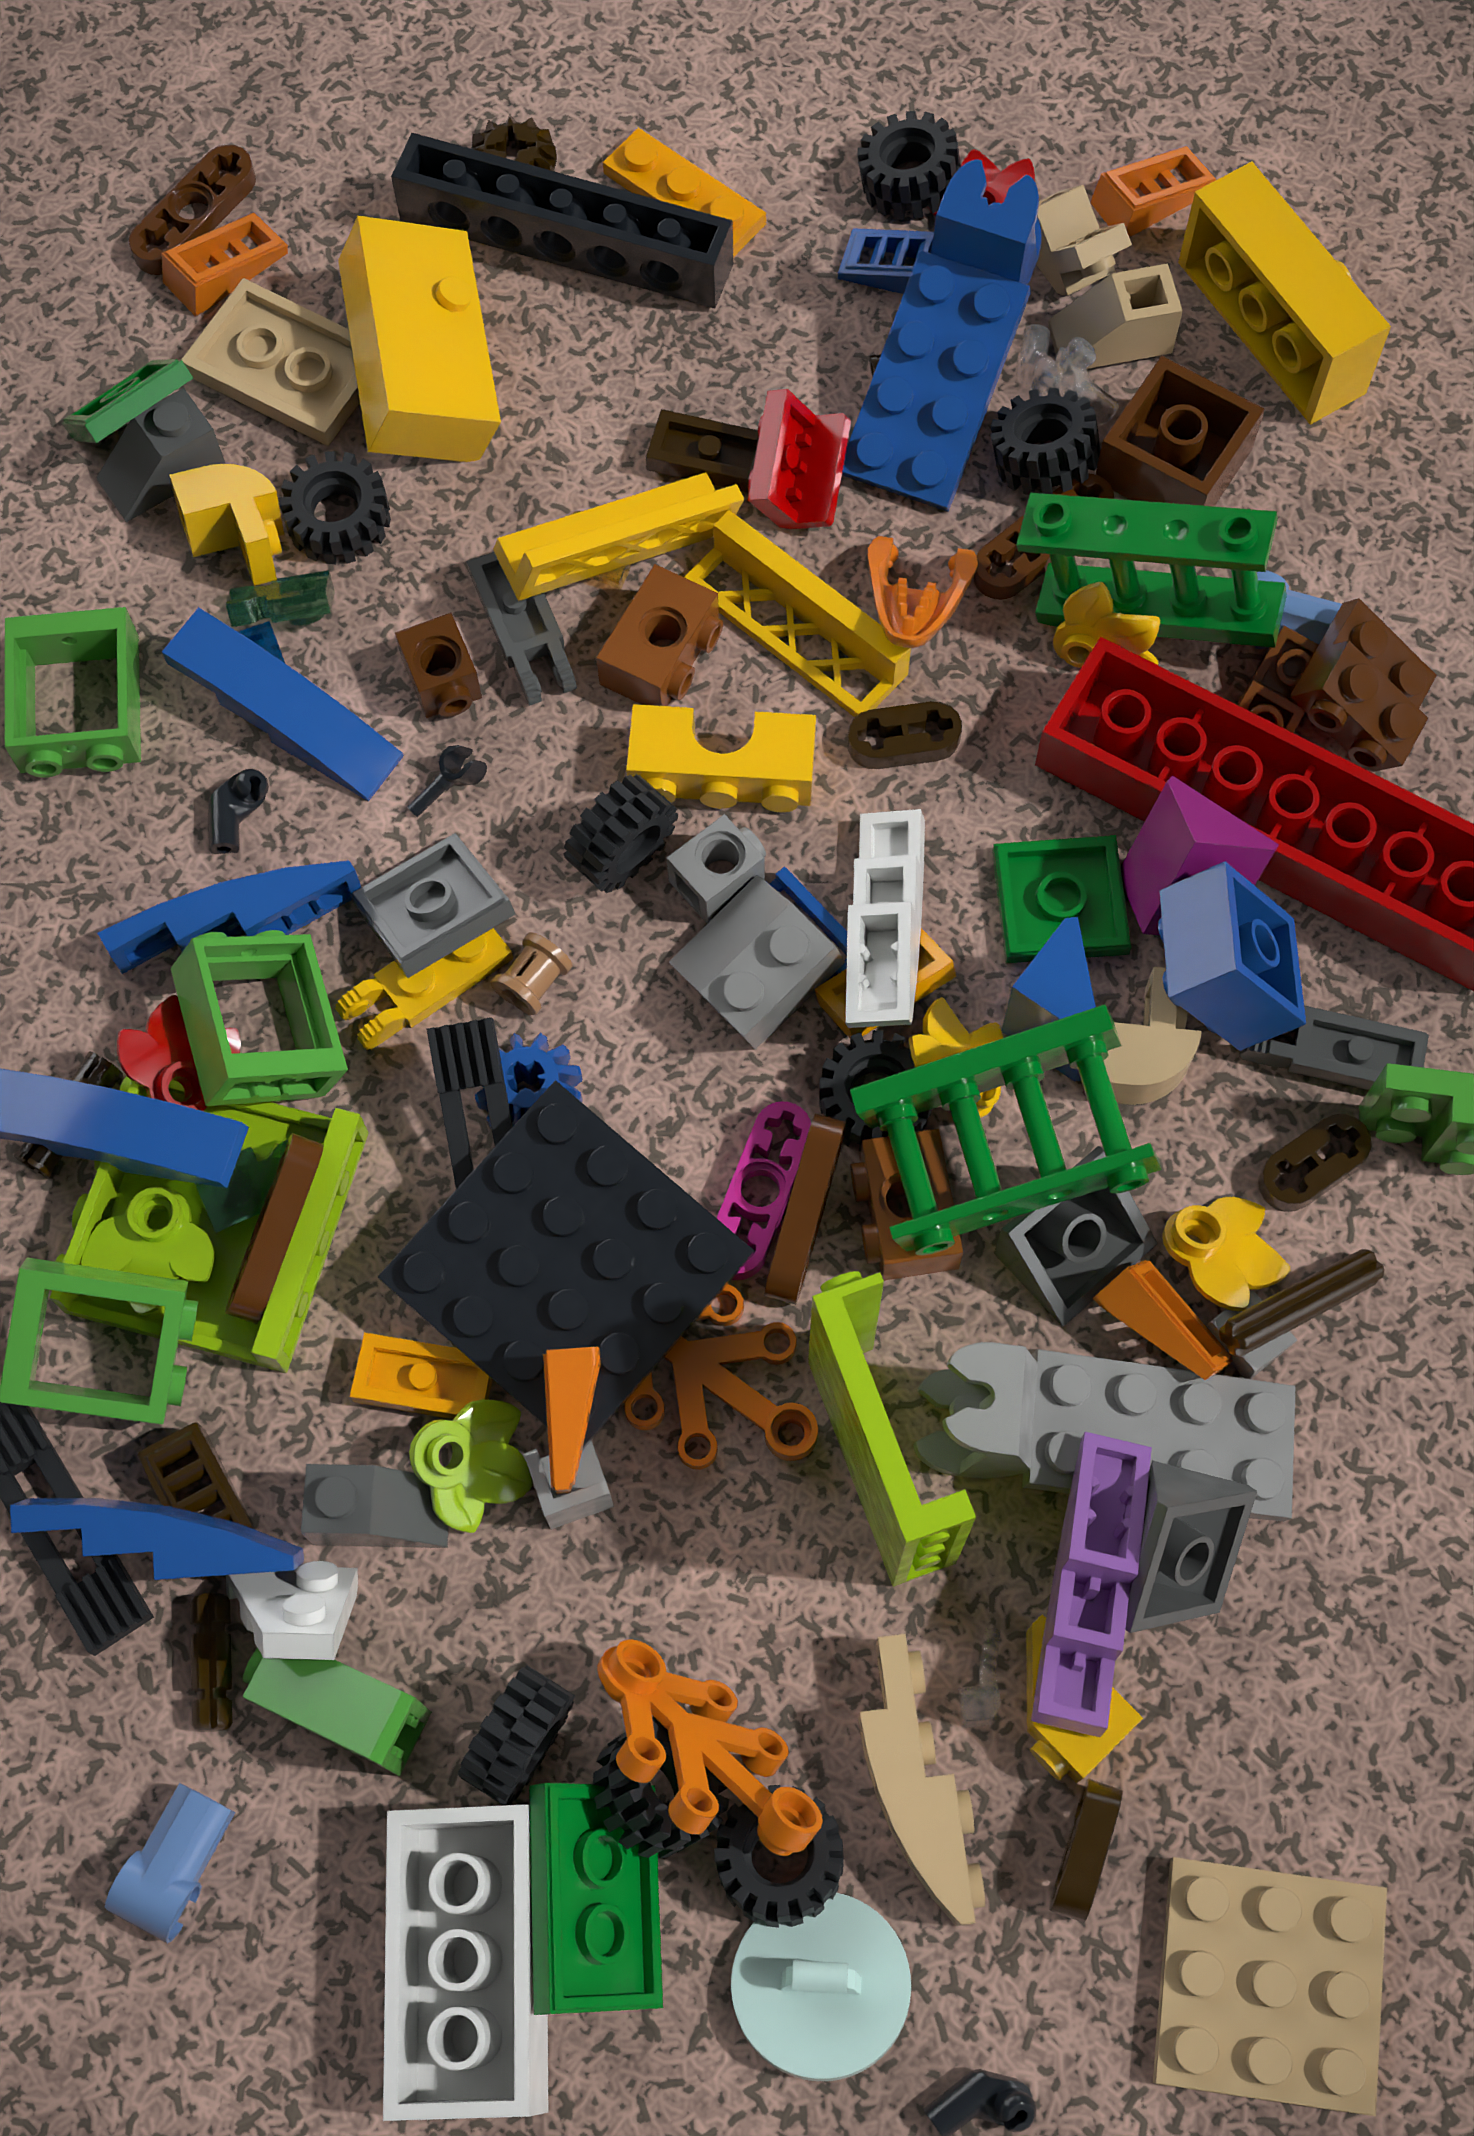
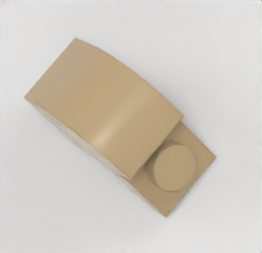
[1036,185,1132,295]
[1087,967,1202,1105]

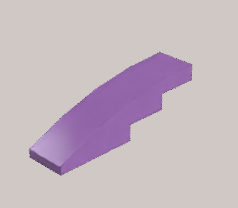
[1031,1431,1152,1737]

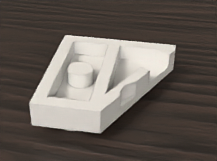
[226,1561,358,1660]

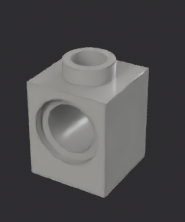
[667,814,766,924]

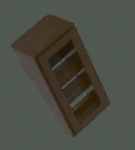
[137,1422,255,1580]

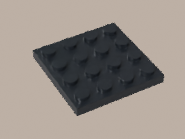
[378,1080,754,1451]

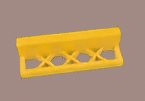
[493,472,744,601]
[684,510,911,717]

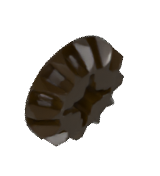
[471,114,557,171]

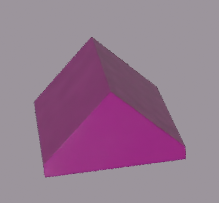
[1121,776,1279,935]

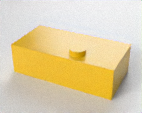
[1178,161,1391,425]
[338,216,501,462]

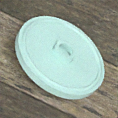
[731,1893,911,2081]

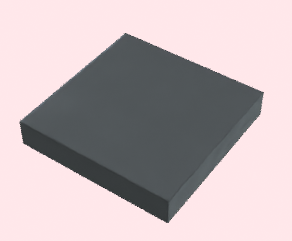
[350,833,516,978]

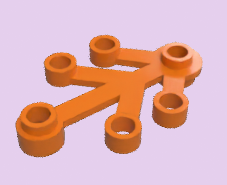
[624,1285,818,1470]
[597,1639,823,1856]

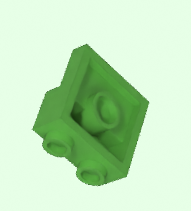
[1359,1063,1474,1175]

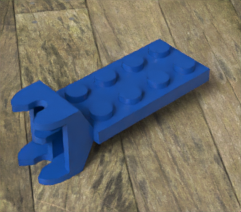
[842,159,1042,512]

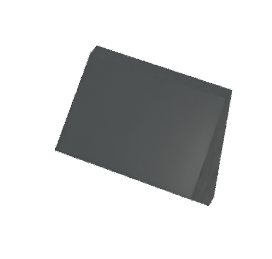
[994,1146,1158,1327]
[1125,1460,1257,1633]

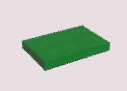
[529,1783,663,2015]

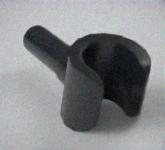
[407,745,487,817]

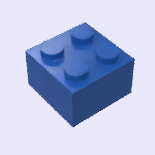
[1158,861,1306,1051]

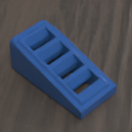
[838,228,934,294]

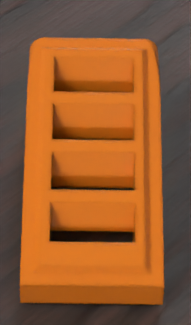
[1090,146,1216,237]
[161,213,288,317]
[1093,1260,1232,1380]
[543,1347,601,1494]

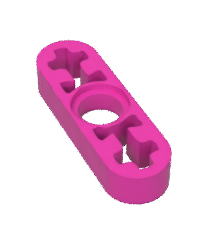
[717,1101,811,1280]

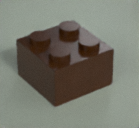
[1095,355,1265,506]

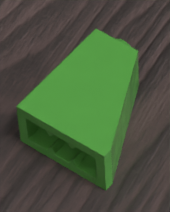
[242,1648,432,1776]

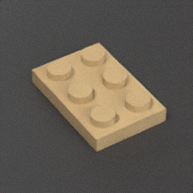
[181,278,360,446]

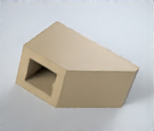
[1048,263,1183,373]

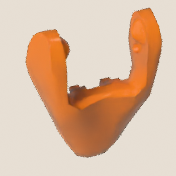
[868,536,978,648]

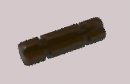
[190,1593,233,1732]

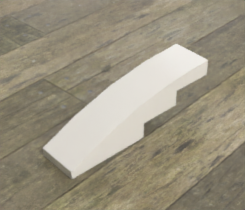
[845,809,925,1028]

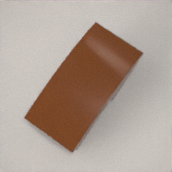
[1237,625,1319,733]

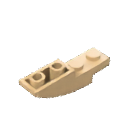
[857,1634,985,1926]

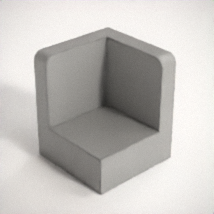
[524,1441,614,1529]

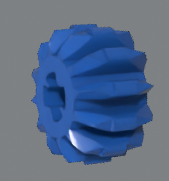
[475,1032,583,1128]

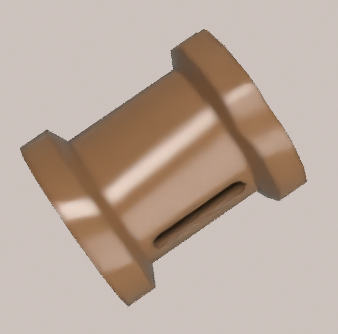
[490,932,573,1015]

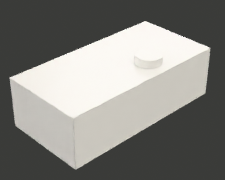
[383,1805,548,2121]

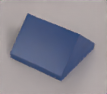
[1001,917,1096,1082]

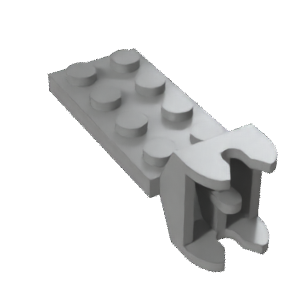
[913,1342,1295,1522]

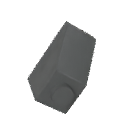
[96,388,226,522]
[301,1464,449,1548]

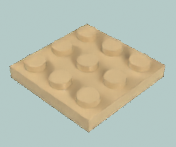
[1153,1857,1387,2116]

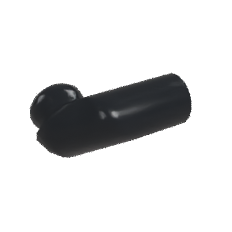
[208,769,269,854]
[923,2069,1036,2136]

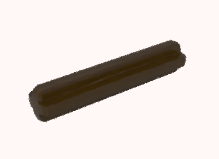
[1219,1249,1385,1357]

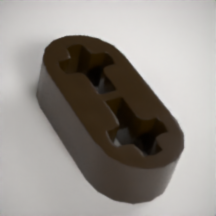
[847,701,962,769]
[1258,1114,1372,1212]
[1049,1778,1123,1923]

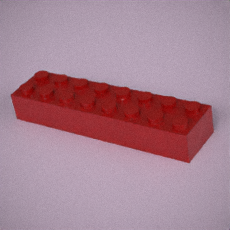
[1035,636,1474,991]

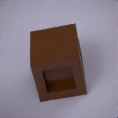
[395,612,482,719]

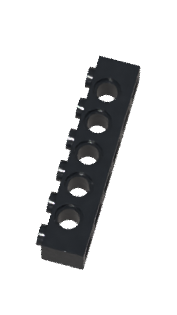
[391,133,734,309]

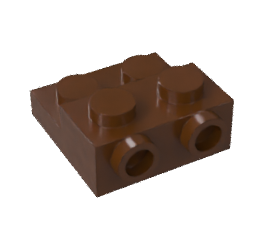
[1290,598,1437,772]

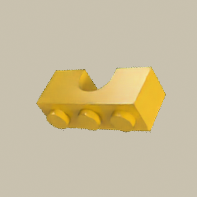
[626,704,816,812]

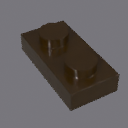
[646,409,759,493]

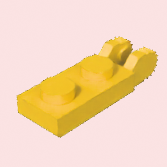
[335,928,513,1050]

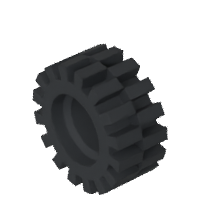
[857,111,961,220]
[990,387,1101,495]
[279,451,391,565]
[563,774,678,893]
[819,1030,932,1152]
[458,1665,575,1806]
[593,1716,730,1858]
[714,1785,844,1928]

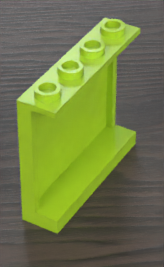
[49,1076,369,1373]
[808,1271,976,1587]

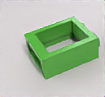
[5,607,141,777]
[170,930,348,1106]
[0,1258,198,1424]

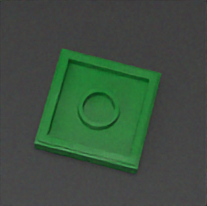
[62,359,193,443]
[992,835,1131,964]

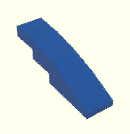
[162,607,404,802]
[97,860,361,974]
[0,1068,249,1188]
[10,1498,304,1580]

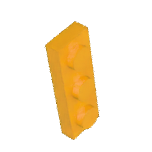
[603,127,766,258]

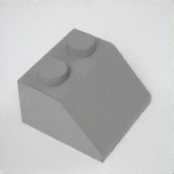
[669,875,845,1049]

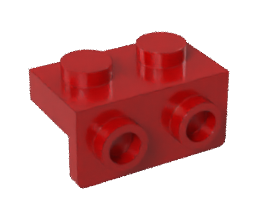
[748,389,851,529]

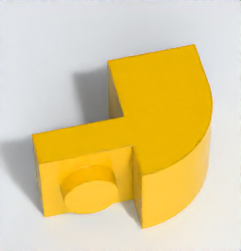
[169,464,284,586]

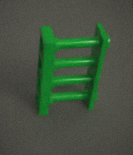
[1016,493,1287,648]
[850,1004,1162,1255]

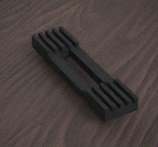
[426,1017,513,1189]
[0,1402,154,1656]

